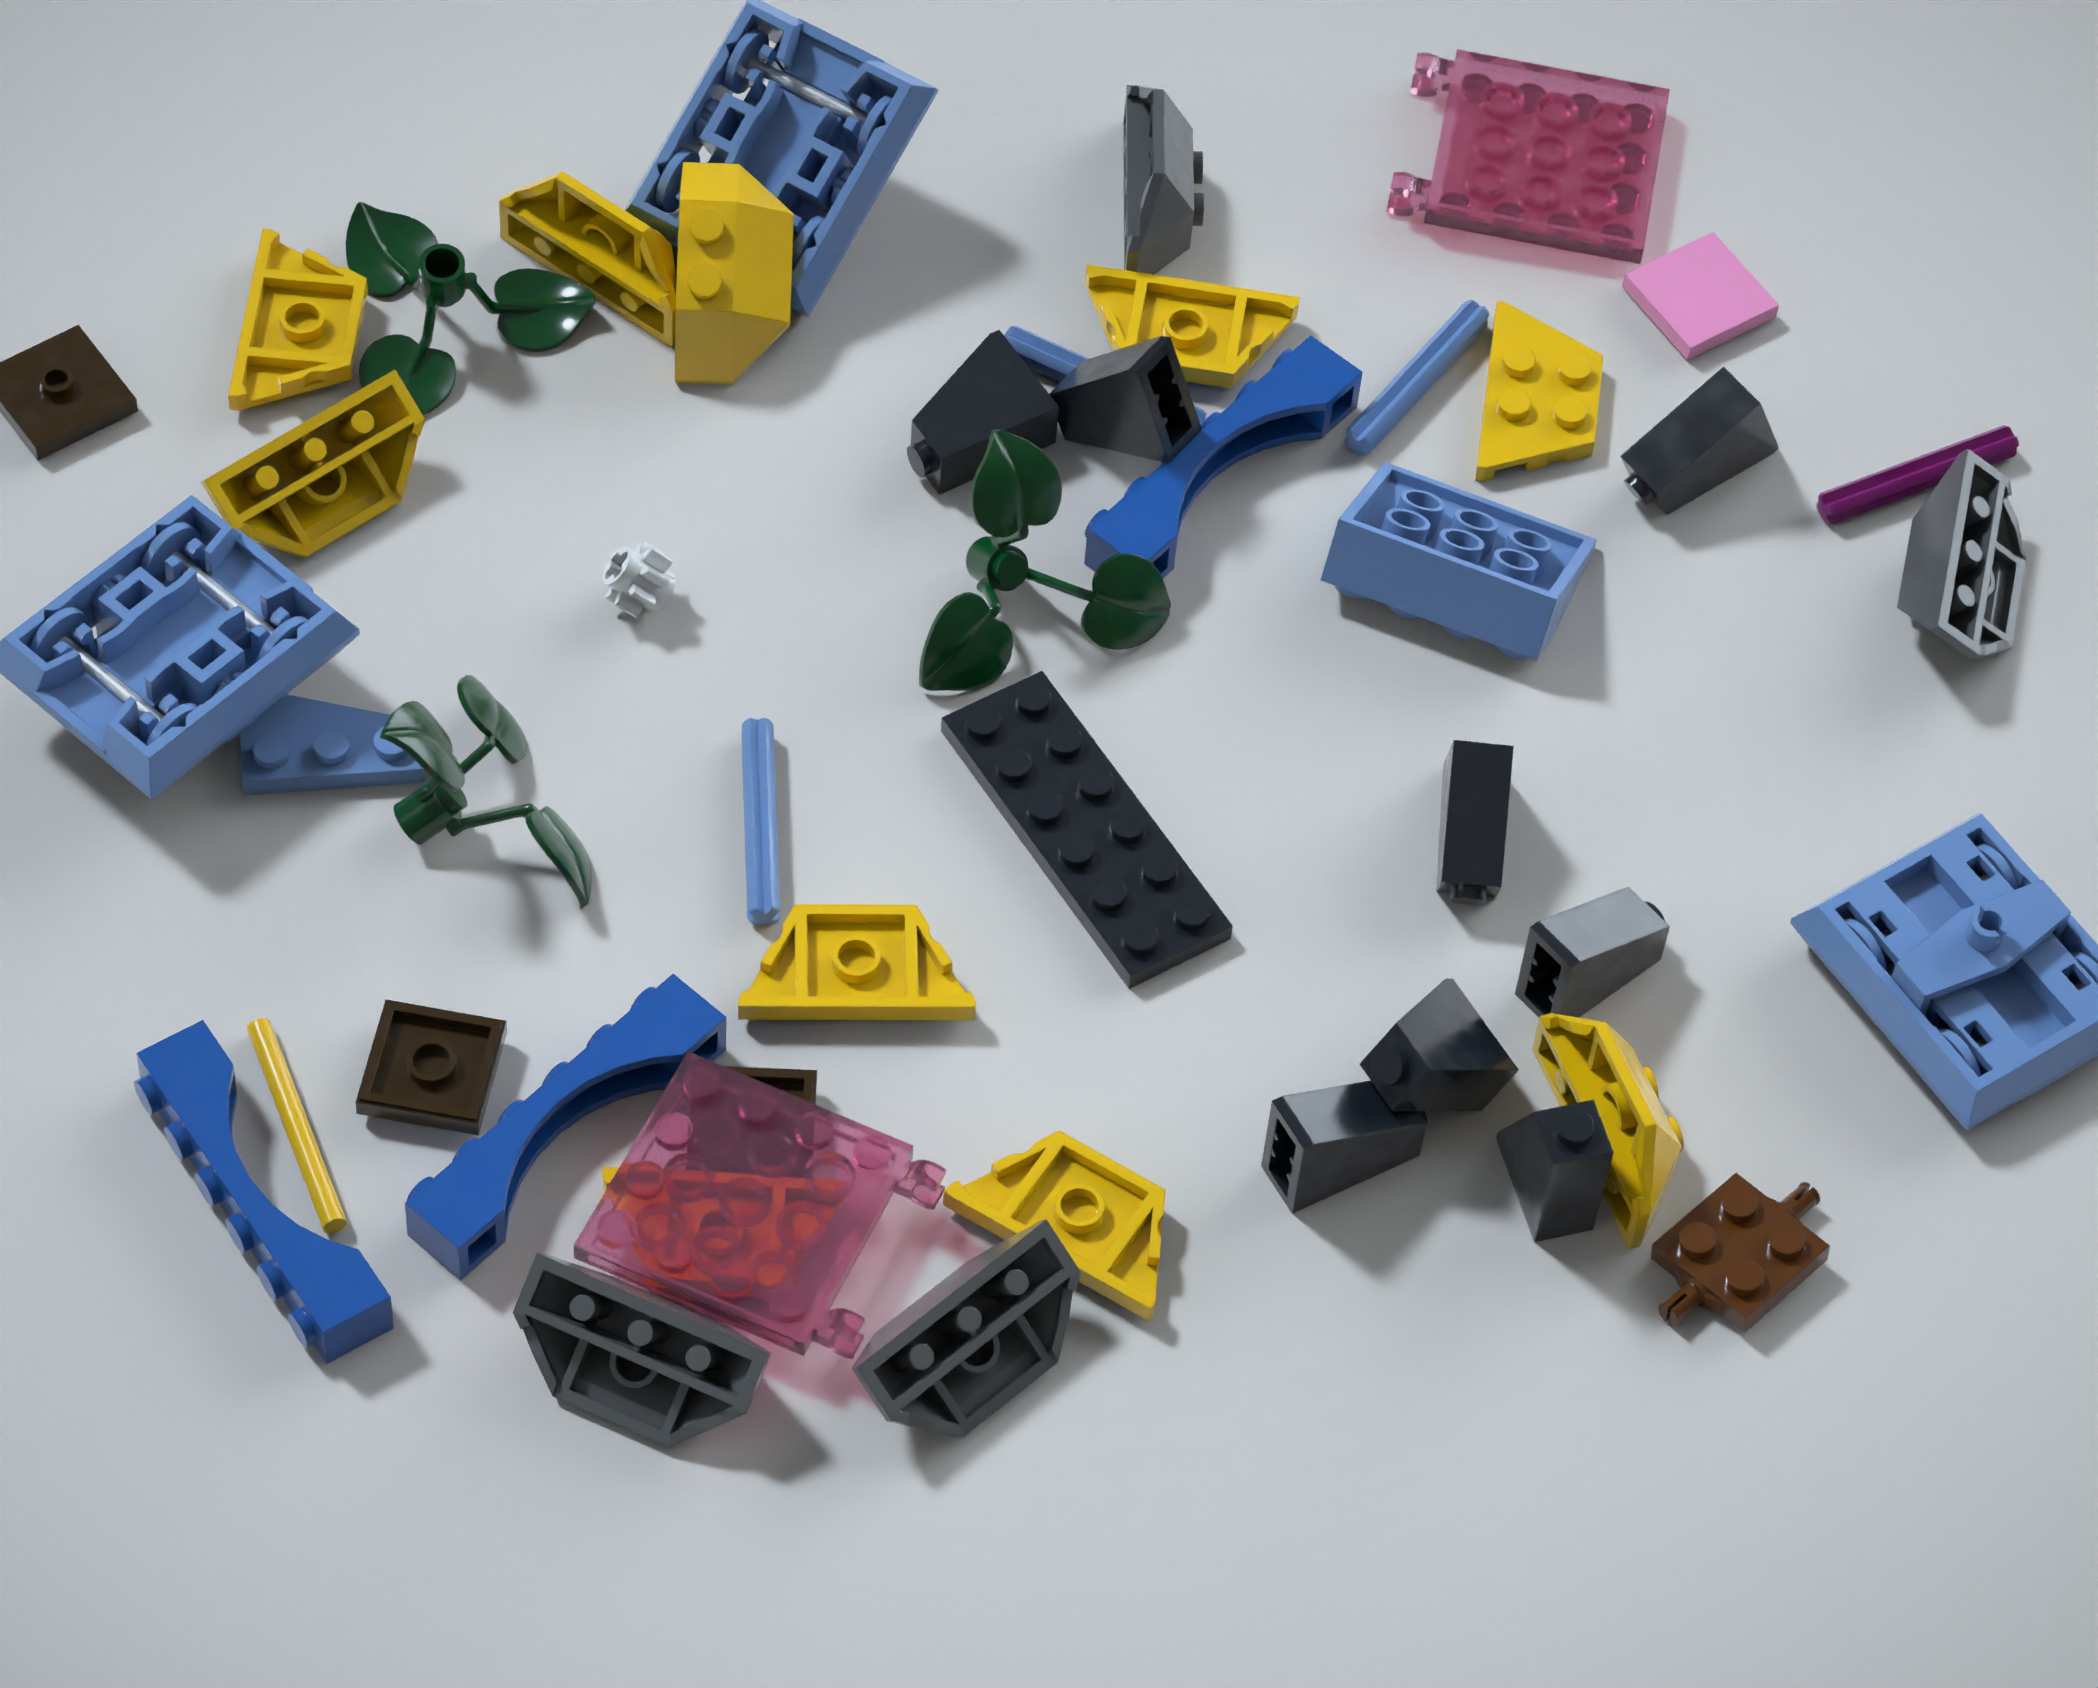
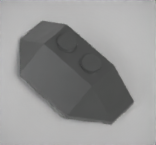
[1123,85,1204,275]
[1897,449,2026,660]
[852,1219,1081,1437]
[513,1253,772,1447]

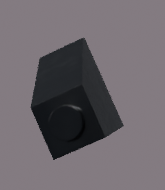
[907,330,1059,495]
[1049,336,1202,463]
[1620,366,1779,515]
[1436,740,1514,905]
[1515,886,1670,1018]
[1360,978,1519,1111]
[1261,1080,1428,1214]
[1496,1099,1614,1242]

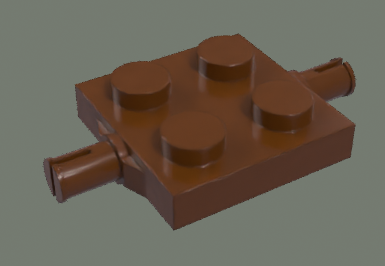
[1651,1173,1830,1333]

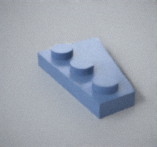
[240,694,425,795]

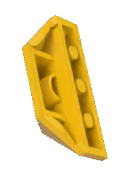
[675,162,794,385]
[499,171,677,348]
[201,370,425,559]
[1532,1013,1684,1249]

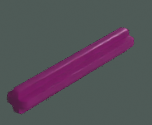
[1816,425,2019,524]

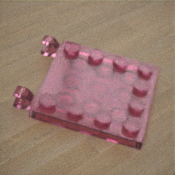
[1386,49,1670,264]
[574,1052,946,1359]

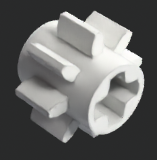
[602,540,676,618]

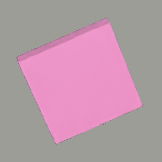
[1622,232,1779,360]

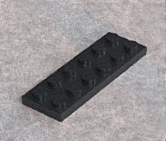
[941,671,1233,989]

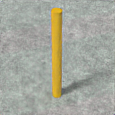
[247,1018,347,1234]

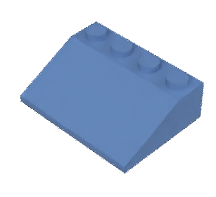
[1321,462,1597,661]

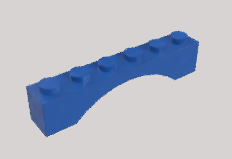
[1084,335,1363,578]
[405,974,726,1281]
[134,1020,394,1364]

